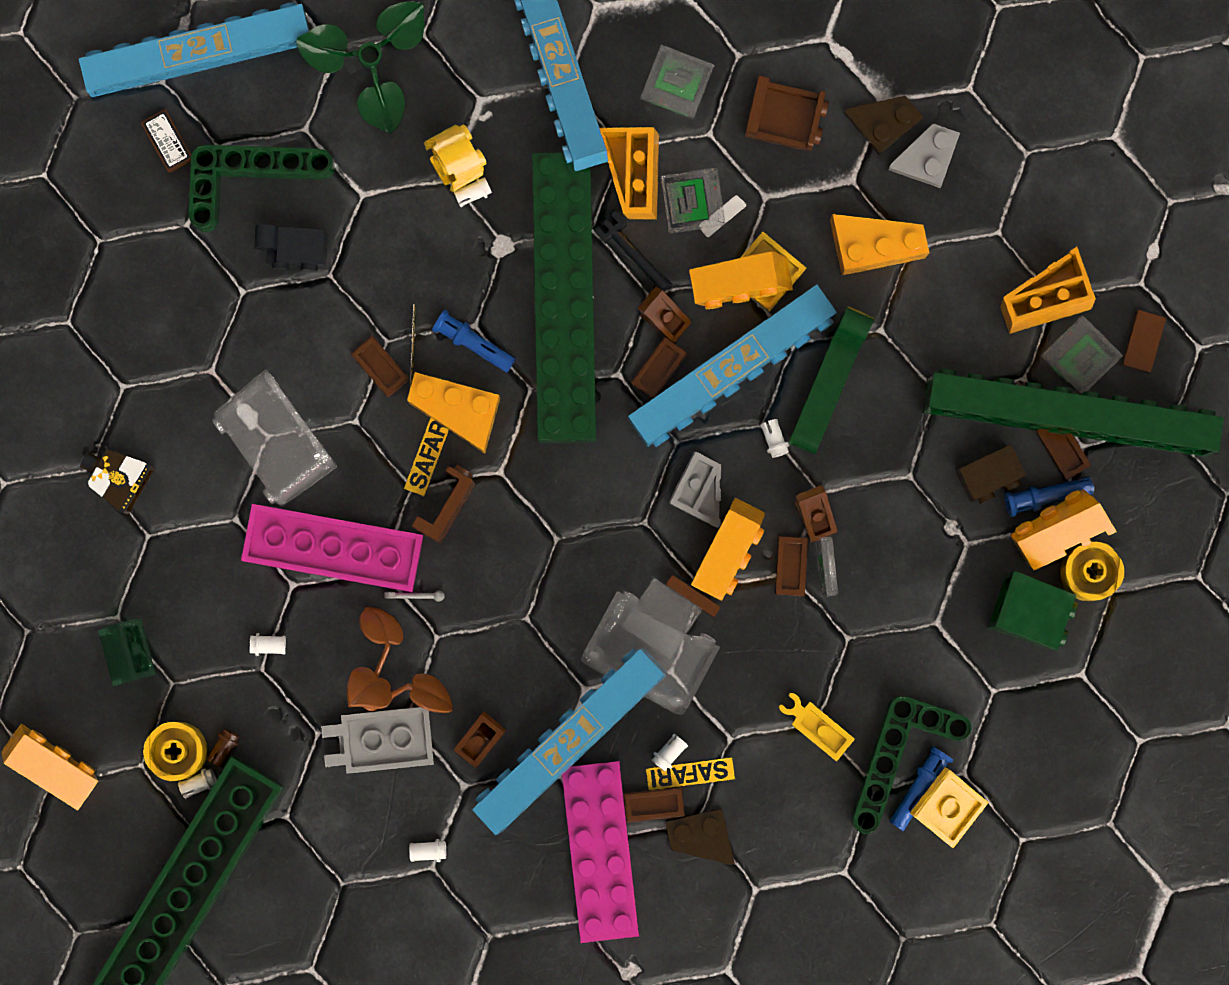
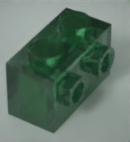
[98,619,156,687]

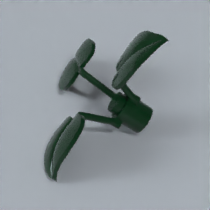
[296,1,424,133]

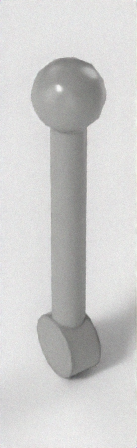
[384,590,445,602]

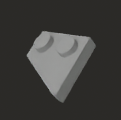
[889,124,960,188]
[668,452,721,528]

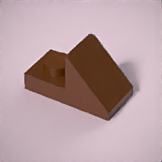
[638,287,692,343]
[795,485,838,543]
[454,712,506,768]

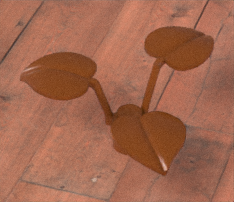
[347,607,453,713]

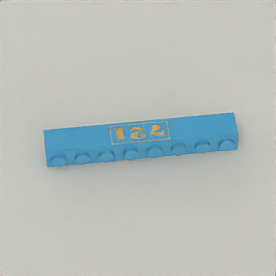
[514,0,608,171]
[79,2,310,97]
[628,285,837,447]
[472,648,668,835]

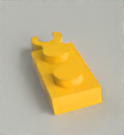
[779,693,855,761]

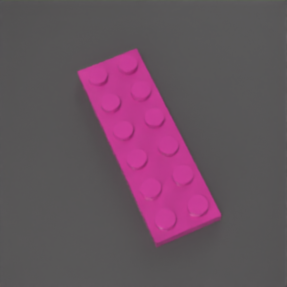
[241,504,423,592]
[562,761,639,943]

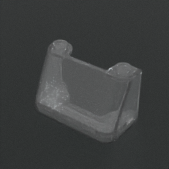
[212,369,338,507]
[581,591,720,715]

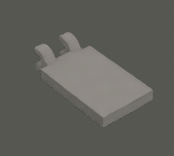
[321,707,434,774]

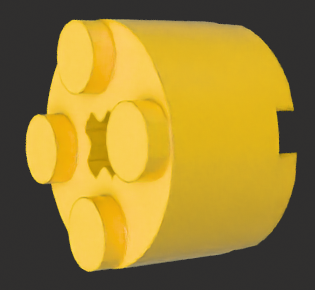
[424,124,487,192]
[1060,542,1124,601]
[143,722,207,781]

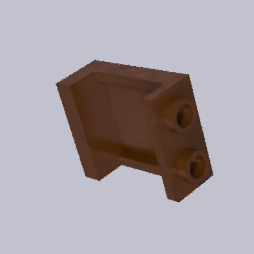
[745,76,829,152]
[412,465,475,544]

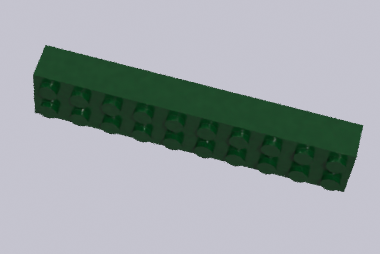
[532,153,596,443]
[923,369,1224,457]
[93,756,285,985]

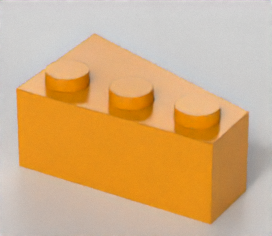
[599,127,659,219]
[830,214,929,275]
[1000,247,1096,334]
[689,251,793,309]
[407,372,500,454]
[1010,489,1117,570]
[691,498,766,601]
[1,723,98,810]

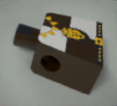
[80,450,156,515]

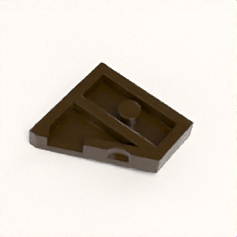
[844,96,923,155]
[665,808,735,865]

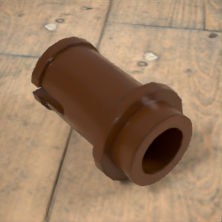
[206,728,239,768]

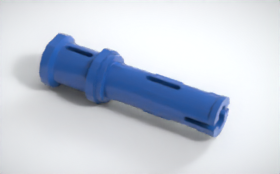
[432,309,516,373]
[1004,476,1094,517]
[889,746,954,831]

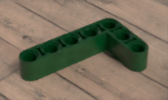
[189,145,335,232]
[788,306,875,455]
[851,696,972,834]

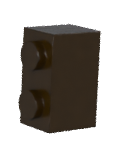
[955,445,1027,504]

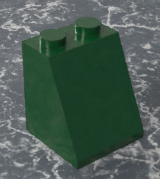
[988,571,1078,651]

